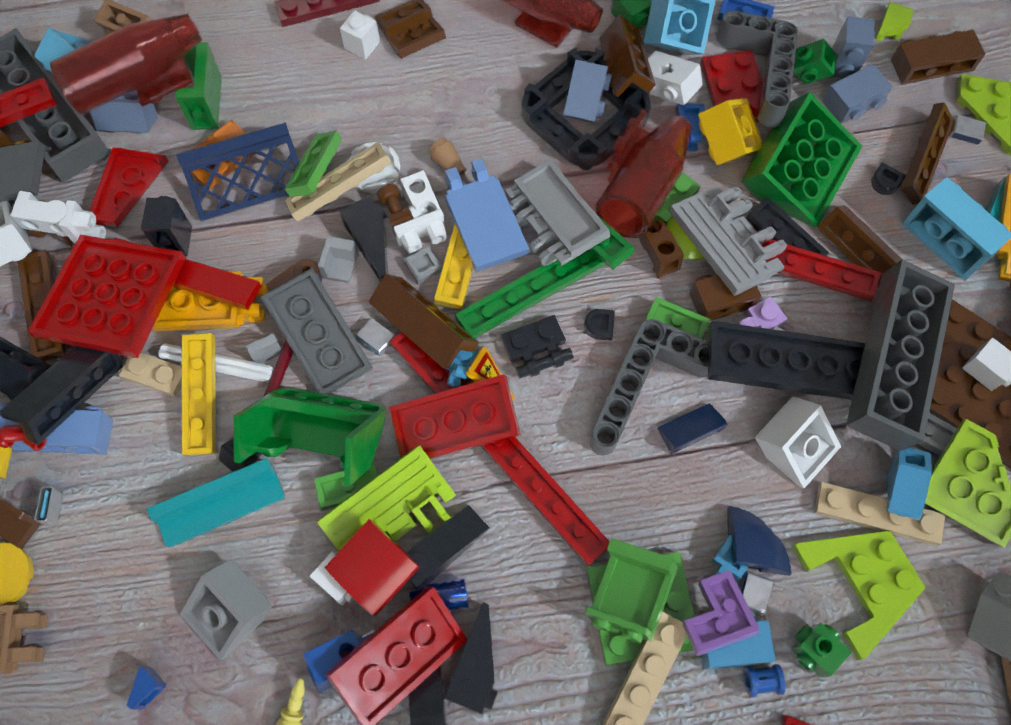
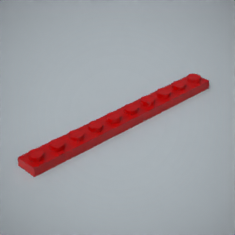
[390,332,610,567]

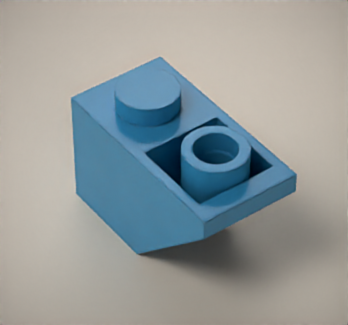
[887,448,932,520]

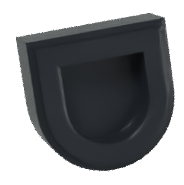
[871,162,906,195]
[584,309,615,341]

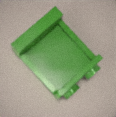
[584,538,678,643]

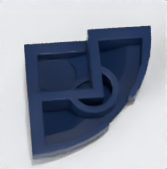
[727,506,792,576]

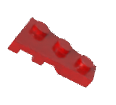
[89,147,169,228]

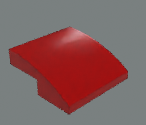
[324,519,420,617]

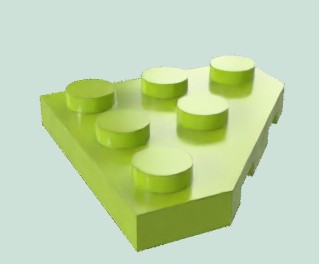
[956,74,1011,155]
[925,419,1011,548]

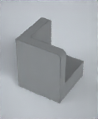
[318,236,358,283]

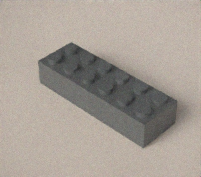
[0,28,110,182]
[846,259,955,451]

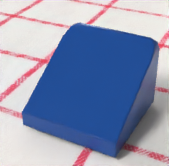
[127,666,167,710]

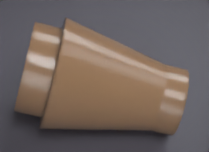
[429,138,467,177]

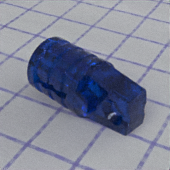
[410,578,469,611]

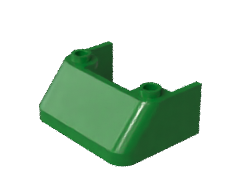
[233,387,386,486]

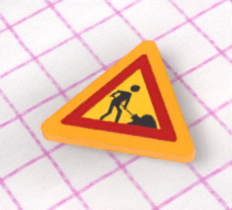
[466,346,515,401]

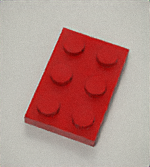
[700,50,763,123]

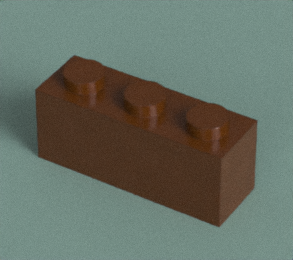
[891,29,986,85]

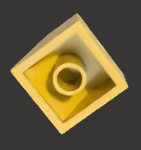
[698,98,763,166]

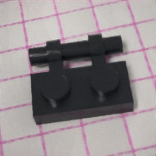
[501,315,574,379]

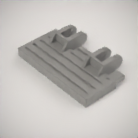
[505,159,610,266]
[669,185,787,296]

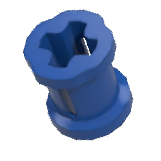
[744,664,786,698]

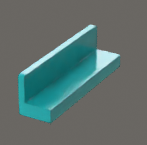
[147,458,285,548]

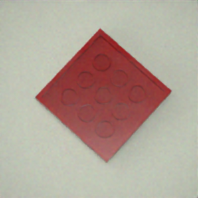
[27,234,186,358]

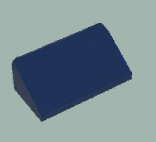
[657,403,728,454]

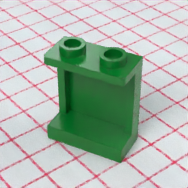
[176,42,222,130]

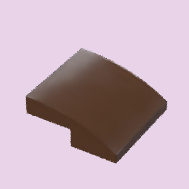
[375,0,446,59]

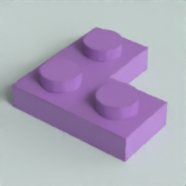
[682,570,760,656]

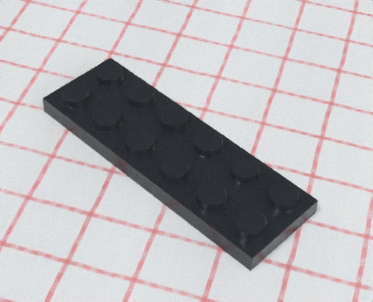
[708,321,865,400]

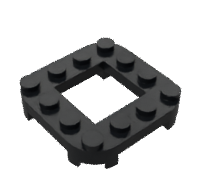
[521,48,651,170]

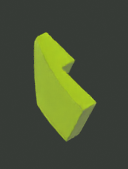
[875,2,914,41]

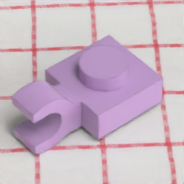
[738,296,788,329]

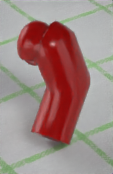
[0,424,47,451]

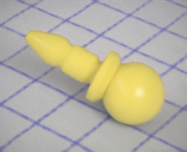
[276,678,305,725]

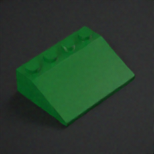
[741,92,863,228]

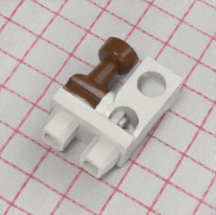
[377,170,446,255]
[10,191,106,247]

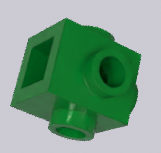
[793,38,836,85]
[791,623,852,678]

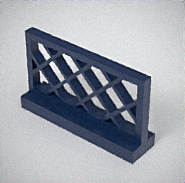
[176,122,299,222]

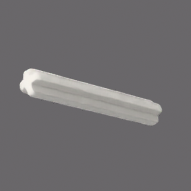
[158,343,274,383]

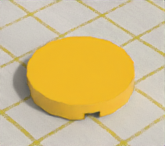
[0,543,34,605]

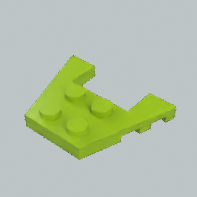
[792,531,926,660]

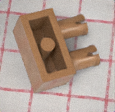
[94,0,164,65]

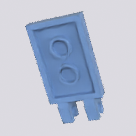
[445,158,529,272]

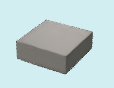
[404,246,442,285]
[246,333,282,363]

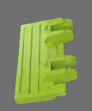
[317,445,456,551]

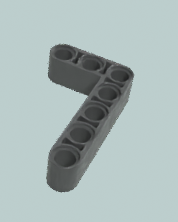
[717,11,798,128]
[590,319,708,456]

